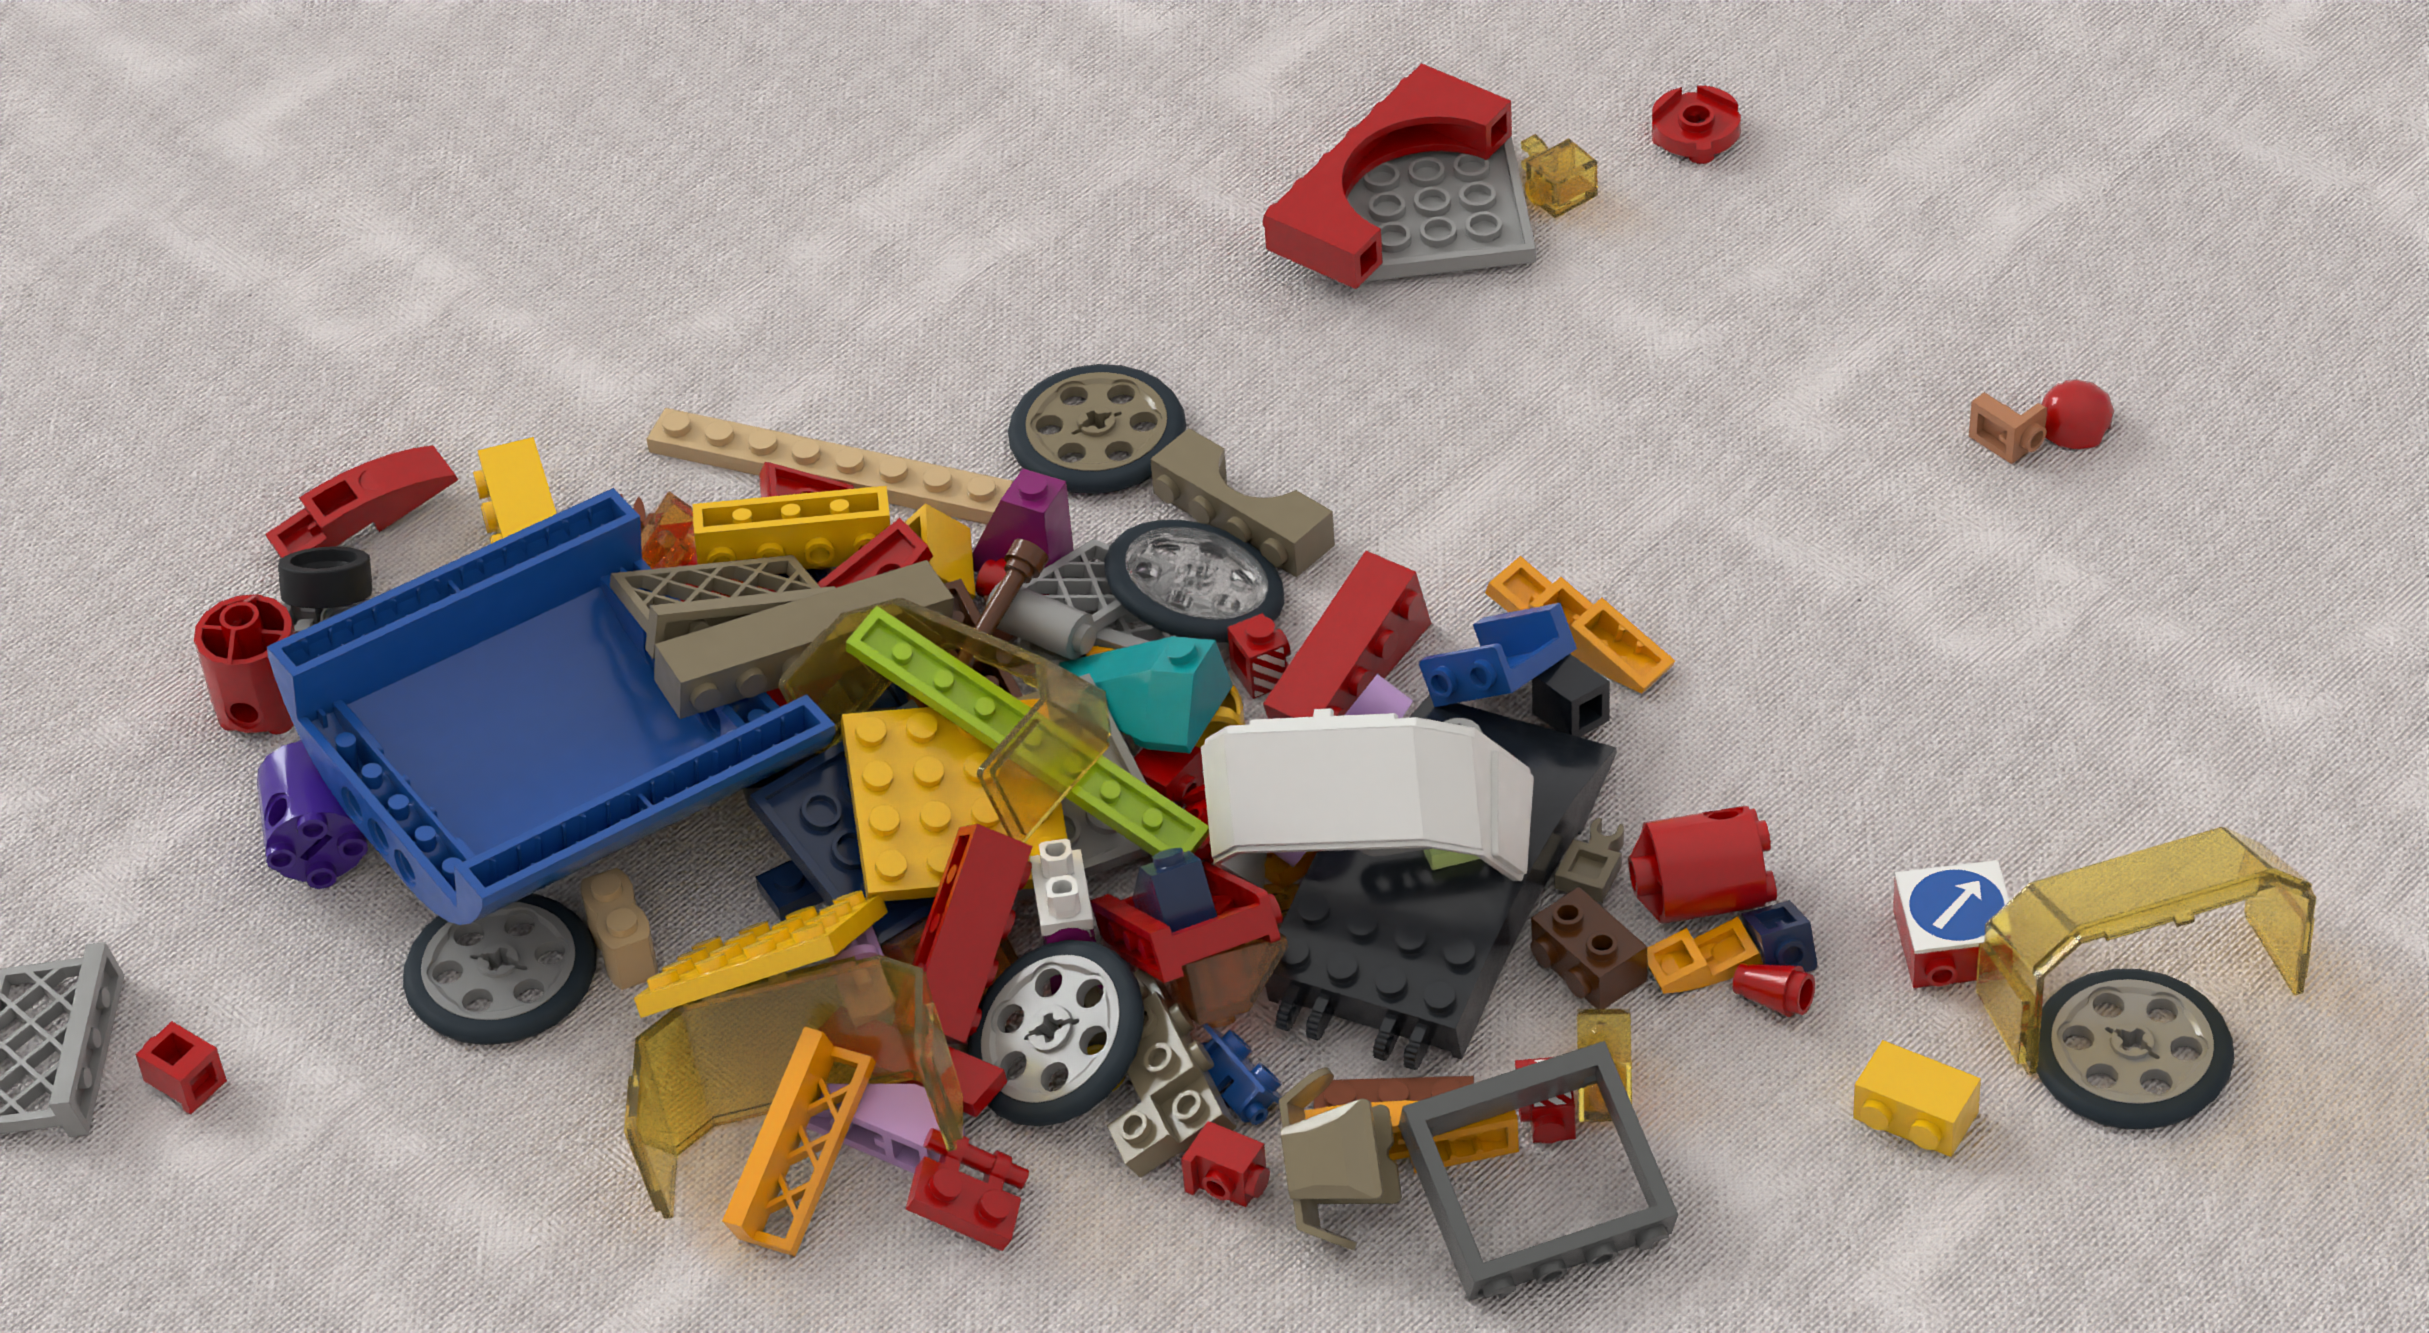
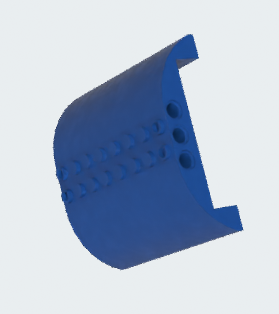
[267,488,835,925]

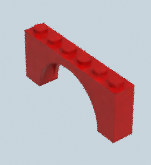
[1263,63,1512,289]

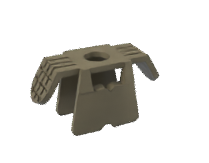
[1279,1067,1402,1250]

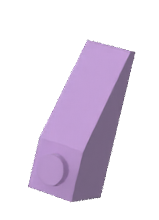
[807,1084,965,1173]

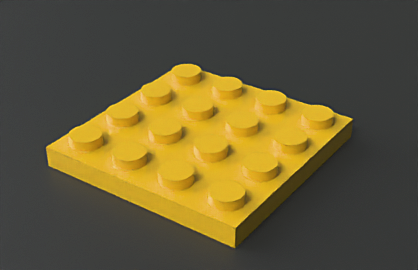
[841,698,1067,901]
[634,890,888,1018]

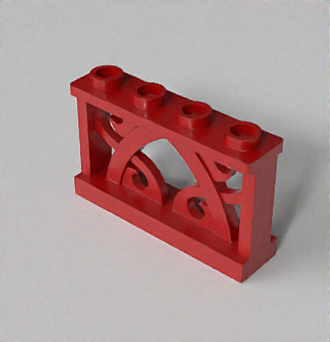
[1090,861,1283,983]

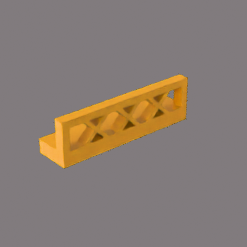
[722,1026,876,1257]

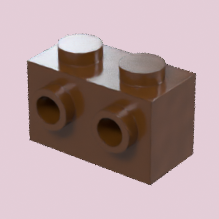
[1530,887,1648,1012]

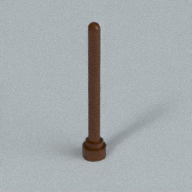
[926,539,1049,707]

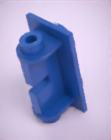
[1201,1023,1282,1125]

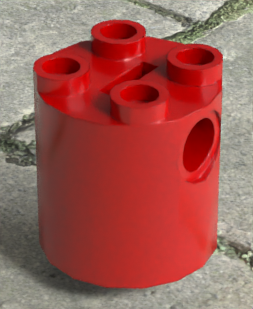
[194,594,295,735]
[1628,805,1777,924]

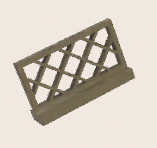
[610,555,835,659]

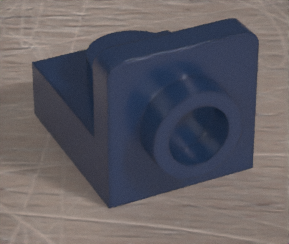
[755,860,824,922]
[1741,900,1818,972]

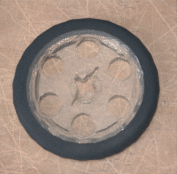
[1104,520,1285,643]

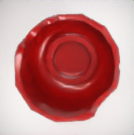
[2041,379,2114,449]

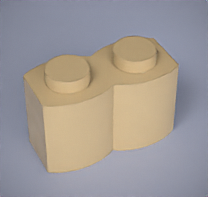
[581,867,658,990]

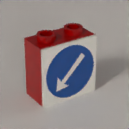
[1893,860,2020,988]

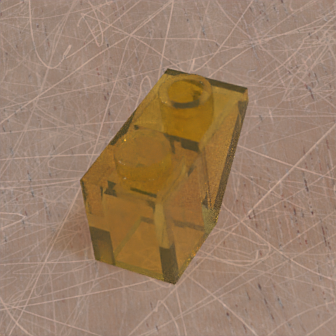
[1577,1008,1632,1122]

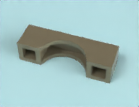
[1150,428,1335,578]

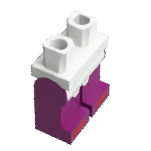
[1029,839,1103,995]

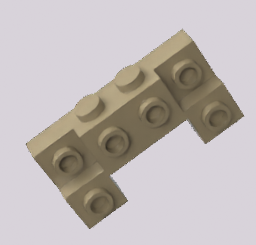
[1058,969,1237,1178]

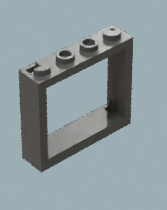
[1398,1041,1678,1301]

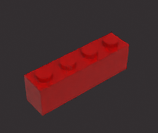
[892,824,1033,1045]

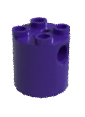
[257,740,368,889]

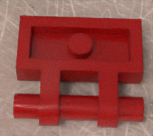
[905,1128,1029,1251]

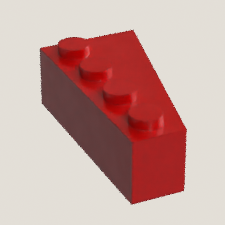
[1263,550,1432,719]

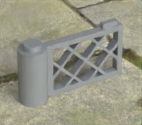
[985,539,1177,660]

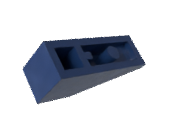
[1133,848,1217,933]

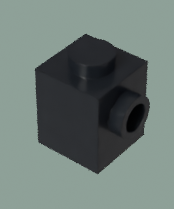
[1532,654,1610,737]

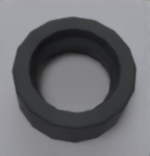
[278,546,372,609]

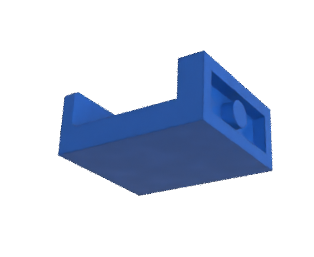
[1419,603,1577,707]

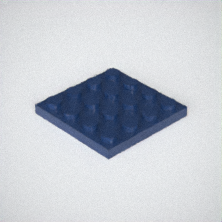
[748,699,935,950]

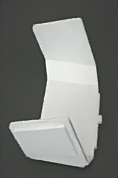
[1201,708,1534,888]

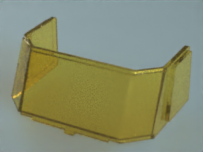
[779,598,1112,843]
[1976,827,2316,1075]
[624,955,963,1219]

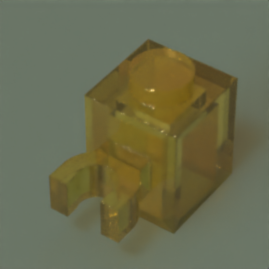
[1521,134,1598,218]

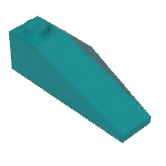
[1043,636,1233,753]

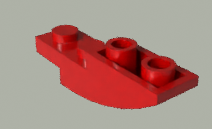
[265,445,458,558]

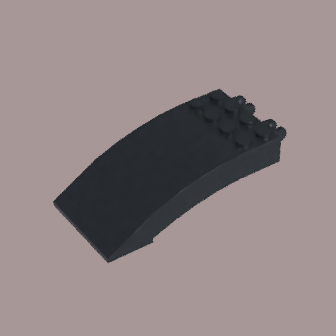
[1261,695,1617,1070]

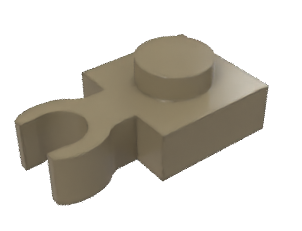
[1554,818,1624,903]

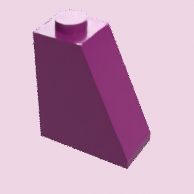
[972,469,1074,578]

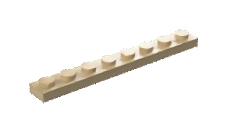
[646,408,1013,524]

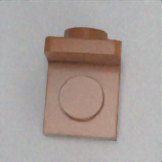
[1969,392,2047,464]

